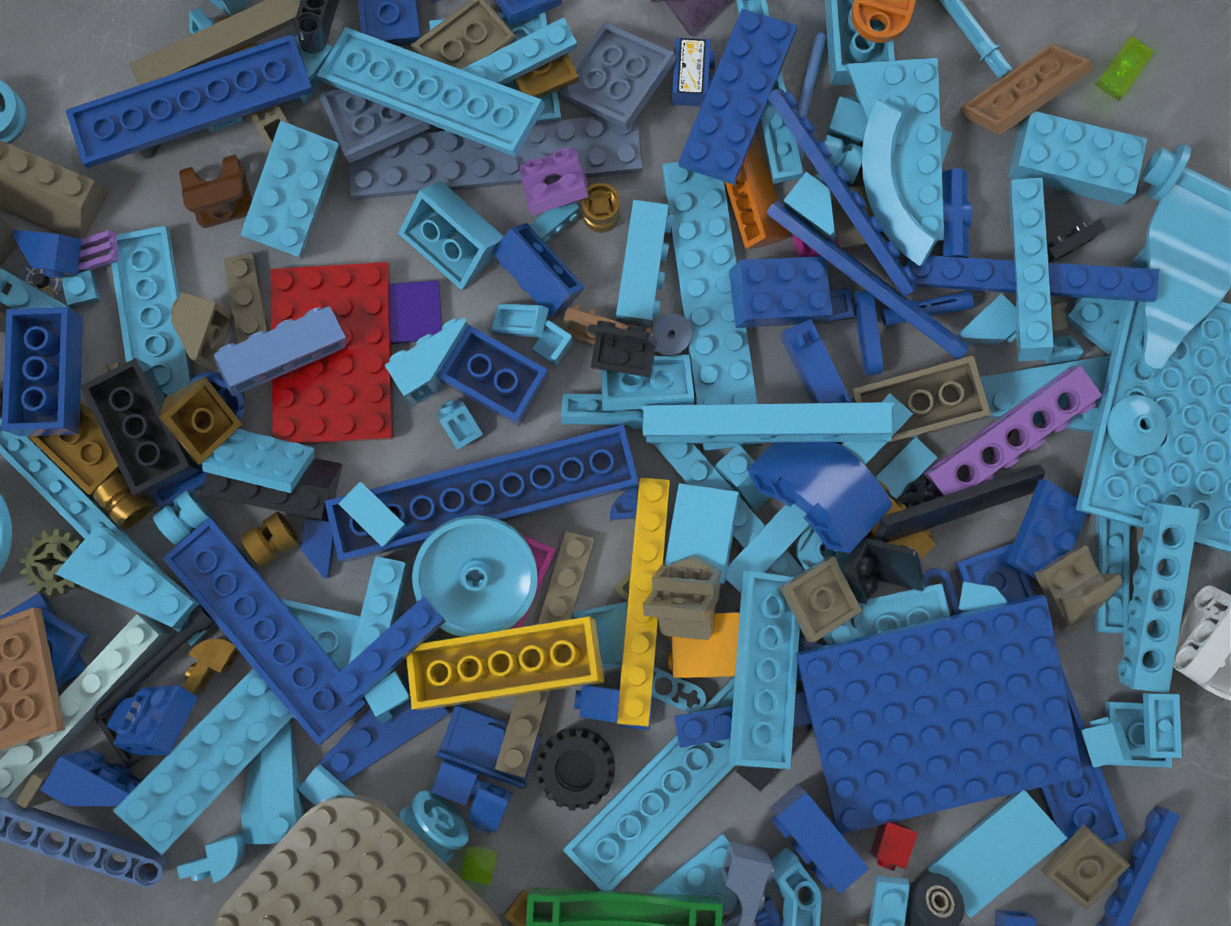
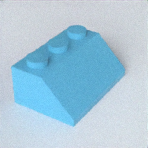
[398,180,504,290]

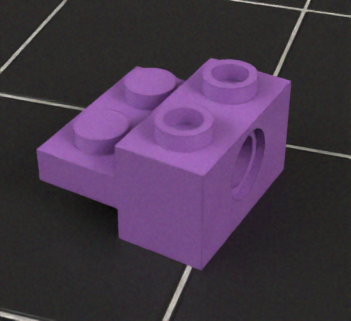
[520,147,589,216]

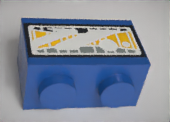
[671,37,715,107]

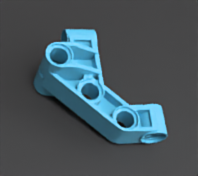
[771,848,821,926]

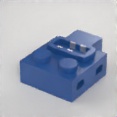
[106,685,198,755]

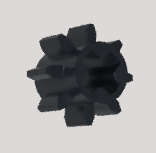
[901,480,941,508]

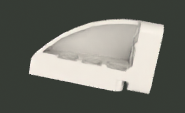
[1173,585,1231,701]

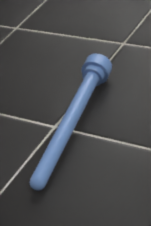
[796,32,826,163]

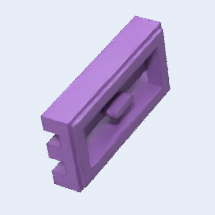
[77,230,120,273]

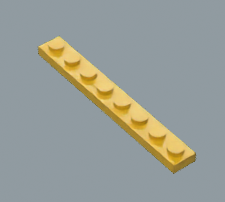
[617,478,670,727]

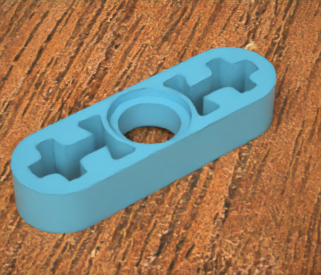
[652,667,706,713]

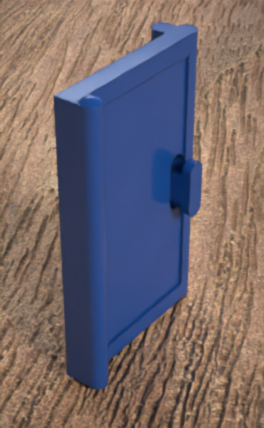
[436,705,543,789]

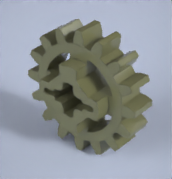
[18,529,83,596]

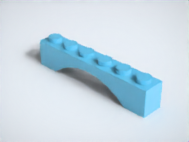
[1008,178,1053,361]

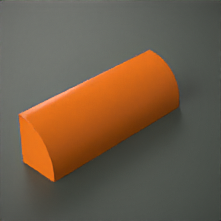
[725,131,790,249]

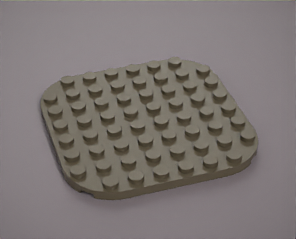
[213,794,502,926]

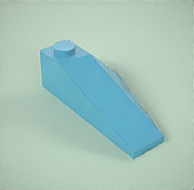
[240,718,305,844]

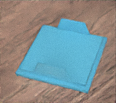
[573,602,628,669]

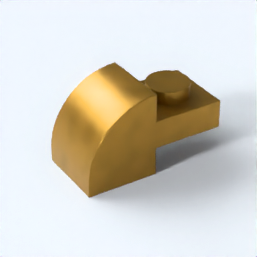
[182,638,240,694]

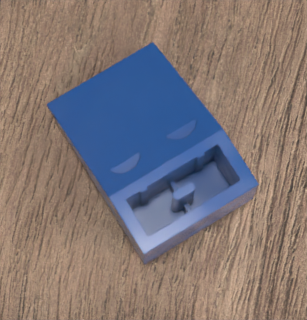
[40,748,145,806]

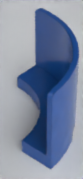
[747,442,892,553]

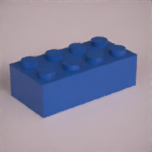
[1,307,83,436]

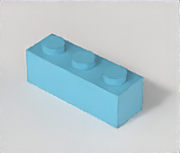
[529,202,580,244]

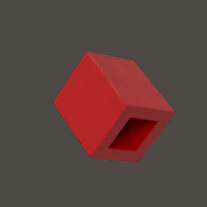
[870,821,918,871]

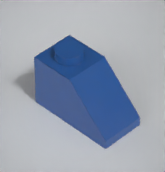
[13,230,81,279]
[574,684,620,723]
[467,780,514,833]

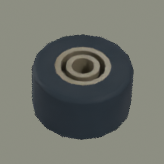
[905,873,965,926]

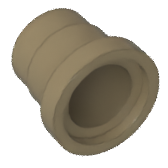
[1051,301,1069,332]

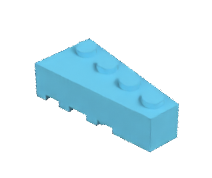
[55,525,200,629]

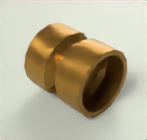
[581,183,620,233]
[93,472,154,530]
[240,511,300,568]

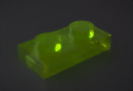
[1095,36,1155,101]

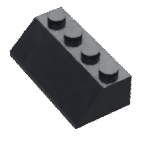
[202,458,343,522]

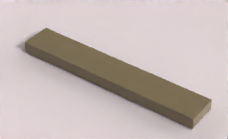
[129,0,299,85]

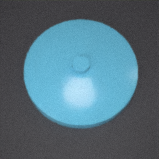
[412,515,537,637]

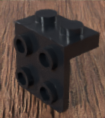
[588,320,657,378]

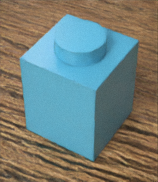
[1081,717,1132,768]

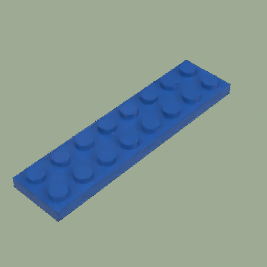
[65,34,314,168]
[162,518,368,746]

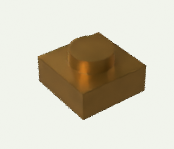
[503,889,528,926]

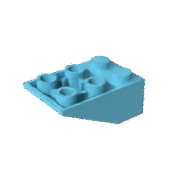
[385,317,468,406]

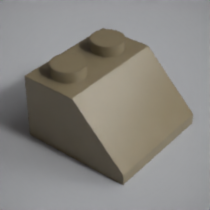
[171,292,233,371]

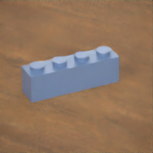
[214,306,346,396]

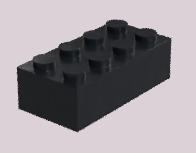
[80,358,201,499]

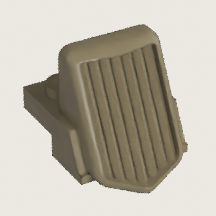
[1034,545,1122,631]
[643,555,722,640]

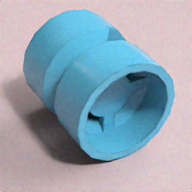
[814,135,863,185]
[153,489,214,546]

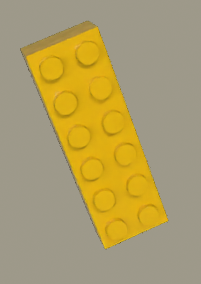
[406,617,604,710]

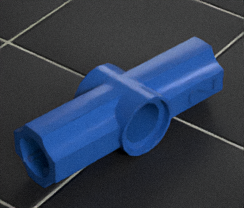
[941,168,973,258]

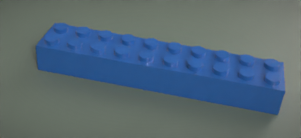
[325,424,639,562]

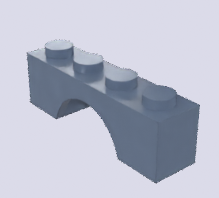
[721,841,774,926]

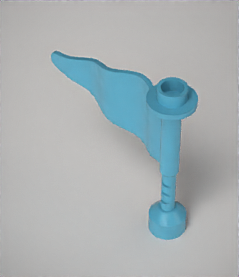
[1141,143,1231,371]

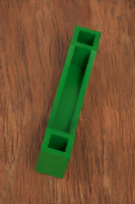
[526,887,723,926]

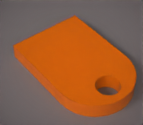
[851,0,916,43]

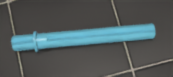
[940,0,1012,78]

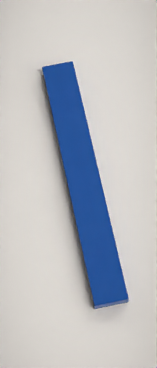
[767,200,969,360]

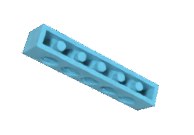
[1118,501,1199,693]

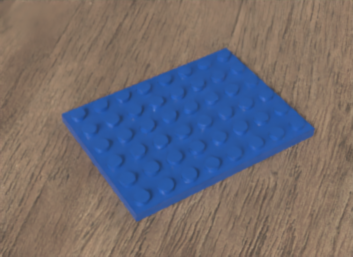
[796,594,1083,834]

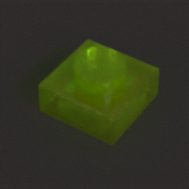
[460,845,499,885]

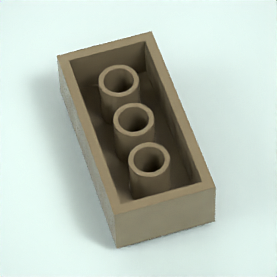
[852,355,991,446]

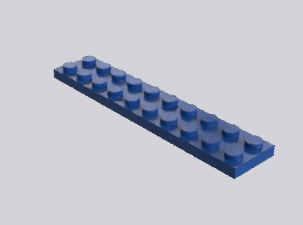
[955,543,1127,847]

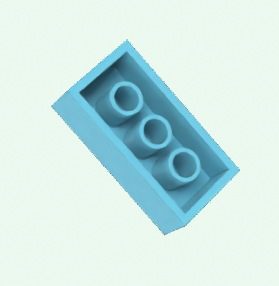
[824,0,895,86]
[1008,111,1147,206]
[240,120,341,259]

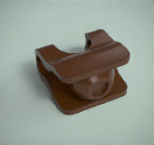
[179,154,253,228]

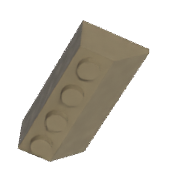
[0,140,108,239]

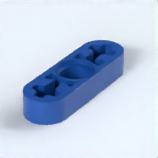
[854,290,883,376]

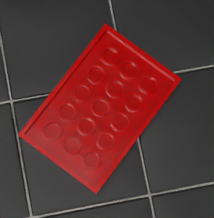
[270,262,394,444]

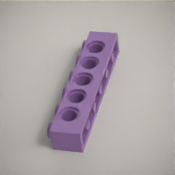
[923,366,1102,497]

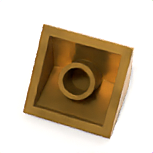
[159,377,242,464]

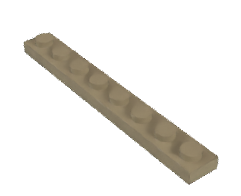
[495,531,594,778]

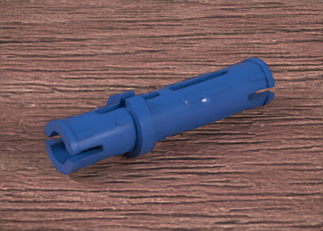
[881,290,974,327]

